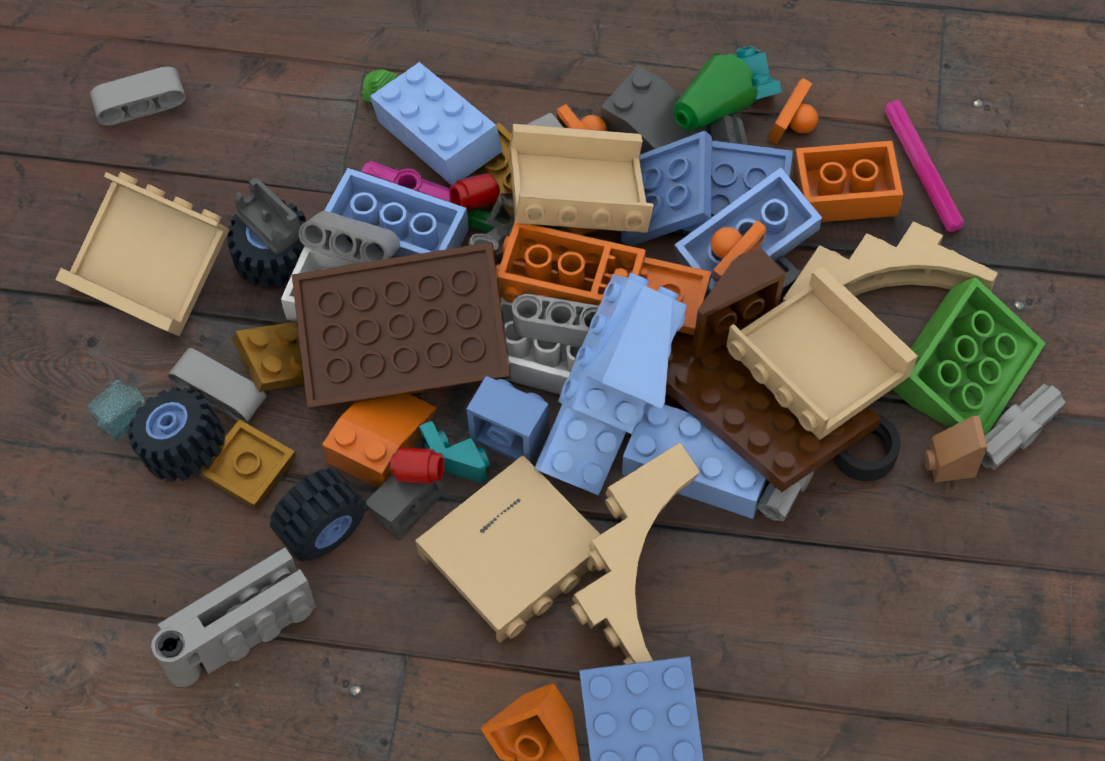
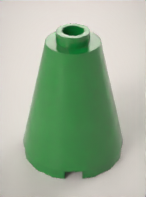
[673,52,758,131]

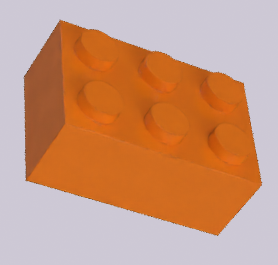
[792,141,903,222]

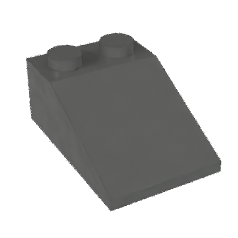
[601,65,711,154]

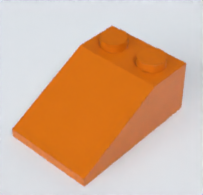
[322,394,437,488]

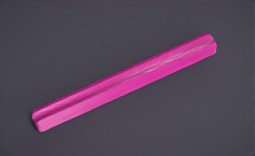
[885,100,964,233]

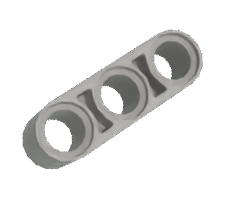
[90,66,186,126]
[299,211,400,264]
[512,294,599,347]
[167,348,267,423]

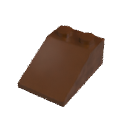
[691,247,785,359]

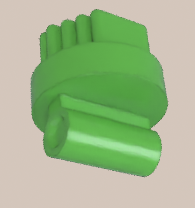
[360,69,398,103]

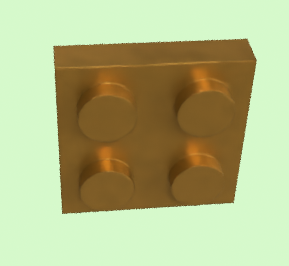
[232,322,304,392]
[199,419,296,510]

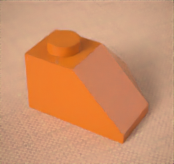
[481,683,580,761]

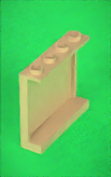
[509,124,654,233]
[55,172,230,337]
[726,266,918,440]
[415,455,601,643]

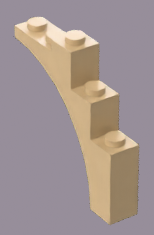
[782,221,998,303]
[571,442,700,664]

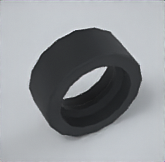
[833,414,901,481]

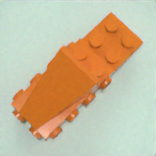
[496,222,711,335]

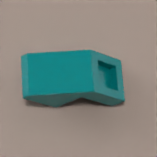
[735,46,782,100]
[419,421,490,483]

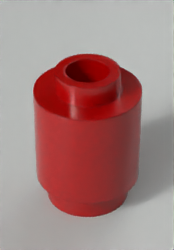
[449,173,500,212]
[390,447,444,484]

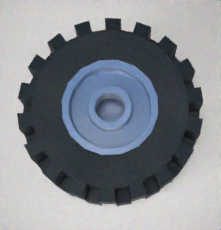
[227,199,306,288]
[128,387,225,482]
[270,468,367,562]

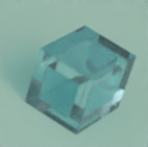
[87,379,145,441]

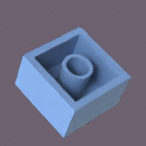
[466,376,549,464]

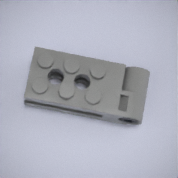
[151,547,316,687]

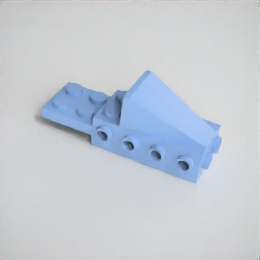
[535,273,688,495]

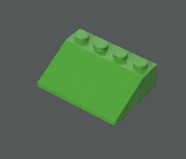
[893,277,1046,435]

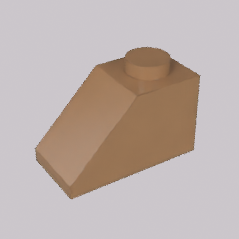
[924,416,987,483]

